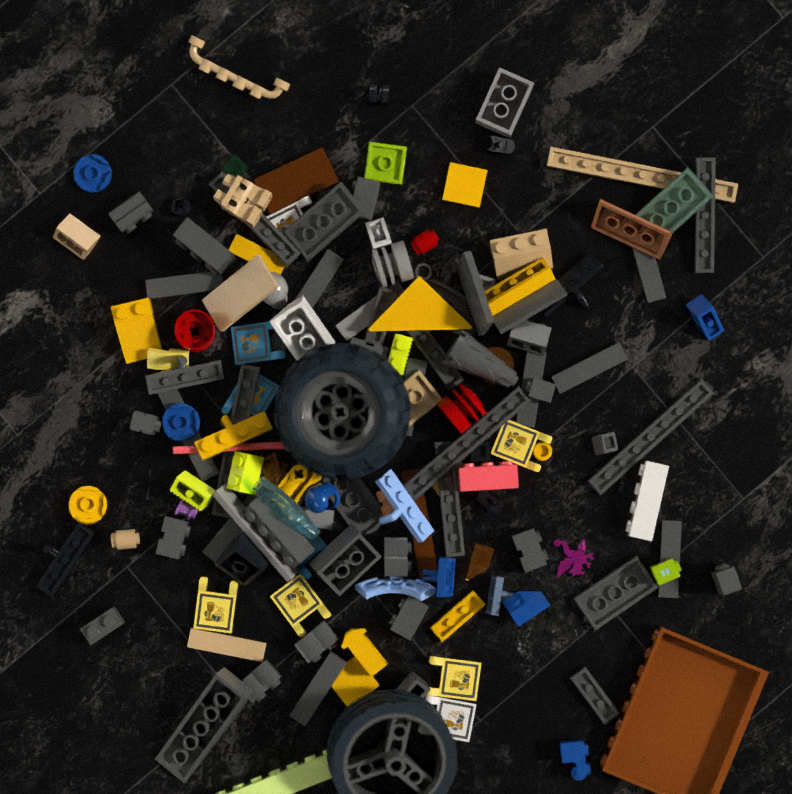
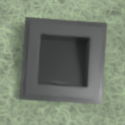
[592,432,618,455]

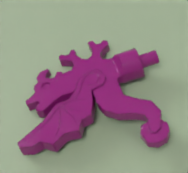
[554,539,594,577]

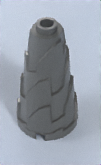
[443,330,519,388]

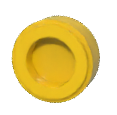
[533,442,552,461]

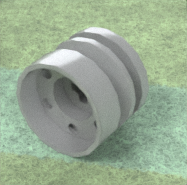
[372,240,414,288]

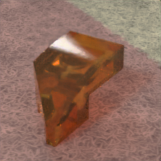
[466,543,494,581]

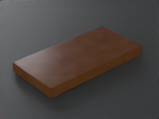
[254,147,339,214]

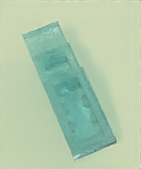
[252,477,320,541]

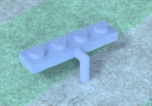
[375,469,434,543]

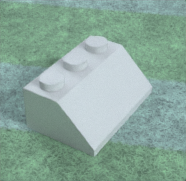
[270,296,335,360]

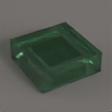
[221,154,248,178]

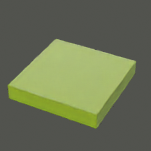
[364,142,407,185]

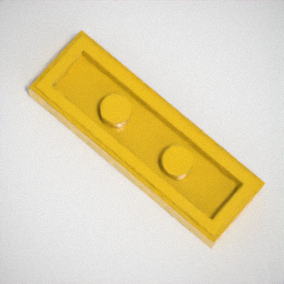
[229,234,285,275]
[429,590,485,642]

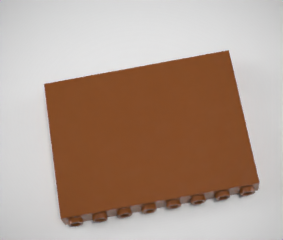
[600,626,769,794]

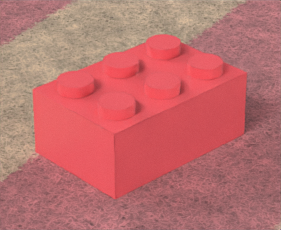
[457,461,519,491]

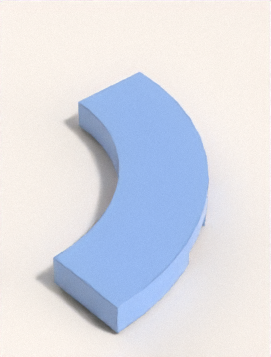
[355,576,436,601]

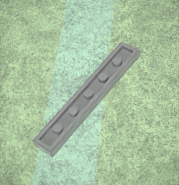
[212,483,301,582]

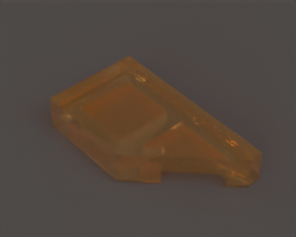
[262,453,284,493]

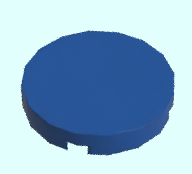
[73,154,112,193]
[162,403,200,442]

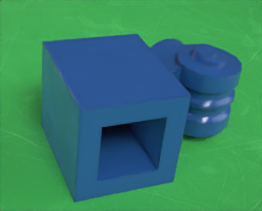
[559,739,591,780]

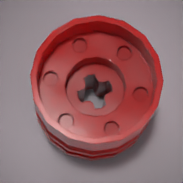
[175,310,215,353]
[436,383,486,434]

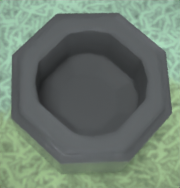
[414,263,433,281]

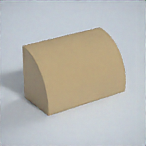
[53,214,100,260]

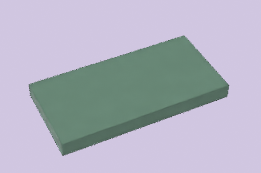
[636,168,713,233]

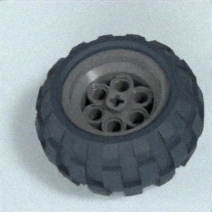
[274,343,411,480]

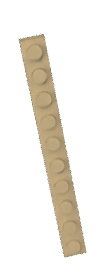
[547,147,738,203]

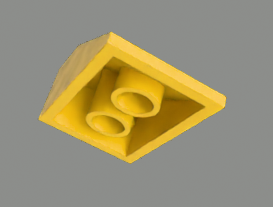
[111,298,162,364]

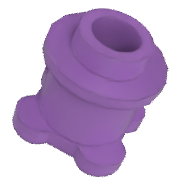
[175,498,199,520]

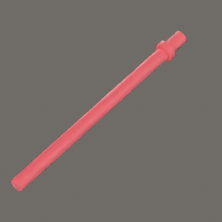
[173,441,286,454]

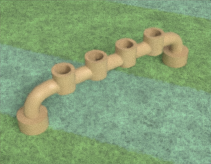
[188,35,290,99]

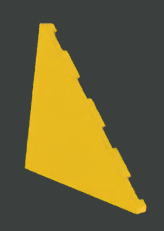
[368,276,472,331]

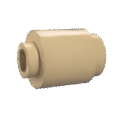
[111,529,140,550]

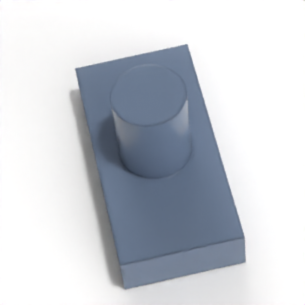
[486,575,514,616]

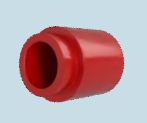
[410,229,440,255]

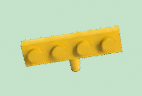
[194,411,273,461]

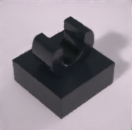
[470,442,490,463]

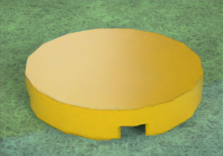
[68,486,107,524]

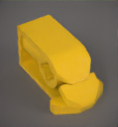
[274,465,323,510]
[341,628,388,677]

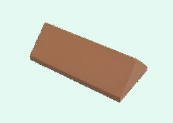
[591,200,673,260]

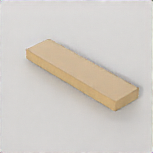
[187,628,266,662]

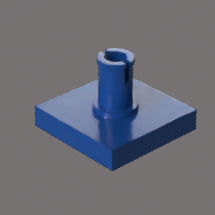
[422,558,456,597]

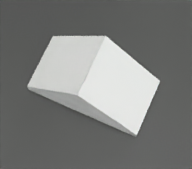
[365,218,392,250]

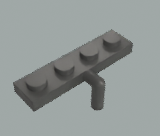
[145,355,224,395]

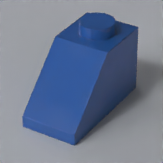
[686,294,725,341]
[502,591,551,627]

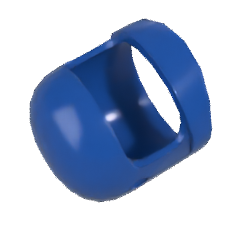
[304,482,340,513]

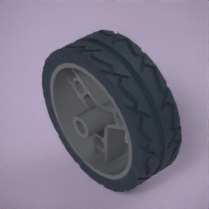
[326,689,458,794]

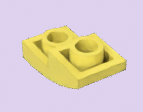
[147,348,189,370]

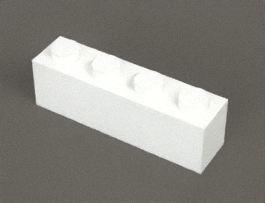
[625,461,669,541]

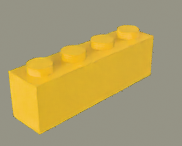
[484,257,556,316]

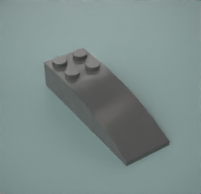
[155,667,254,783]

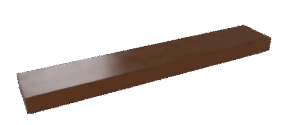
[401,468,438,583]

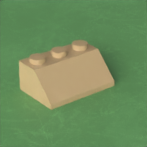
[489,229,553,280]

